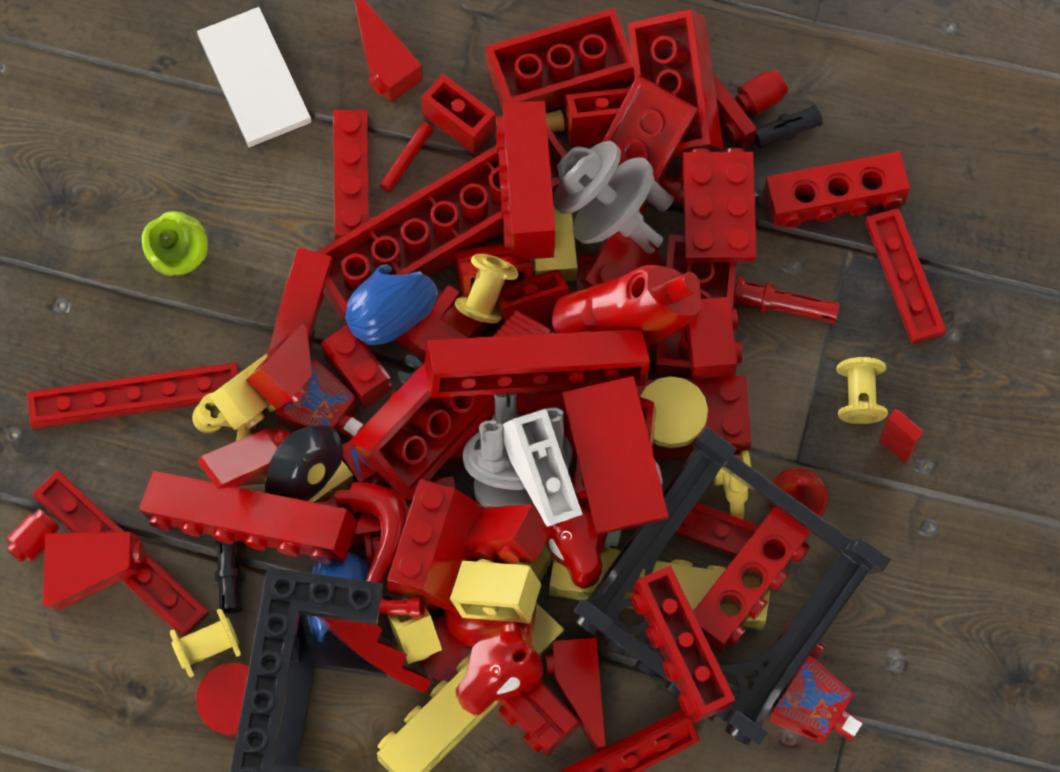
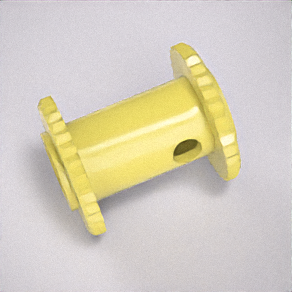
[455,254,518,323]
[836,357,888,424]
[170,609,241,677]

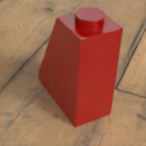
[43,532,144,610]

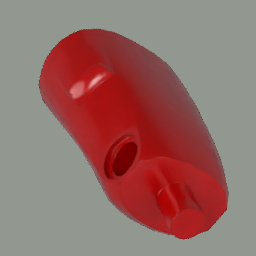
[552,265,701,352]

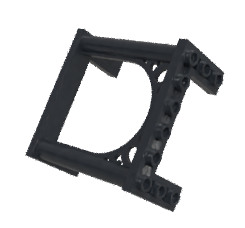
[573,427,892,746]
[230,567,392,772]

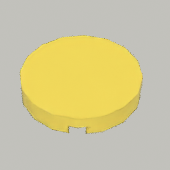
[640,376,708,448]

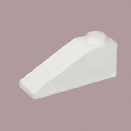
[503,409,583,527]

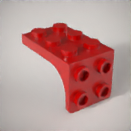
[680,148,756,262]

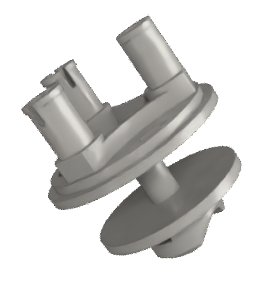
[553,141,674,254]
[463,393,572,509]

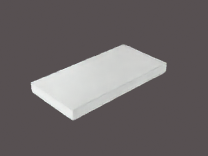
[197,7,311,147]

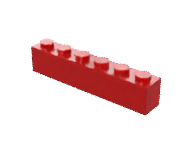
[424,329,650,398]
[139,471,358,564]

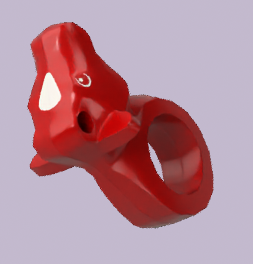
[545,461,663,589]
[444,604,544,716]

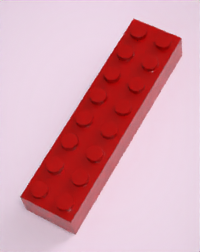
[317,126,567,325]

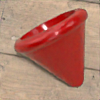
[770,468,828,517]

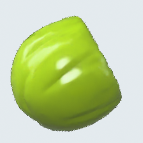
[142,211,208,276]

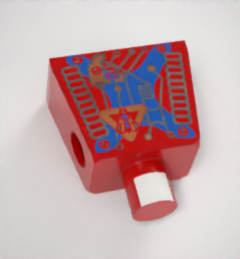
[275,360,365,440]
[769,656,863,744]

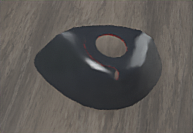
[265,425,344,501]

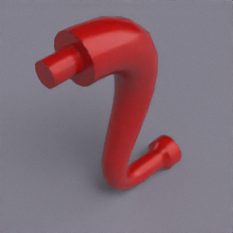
[335,482,425,619]

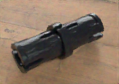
[754,105,823,149]
[215,540,244,614]

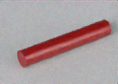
[379,122,434,193]

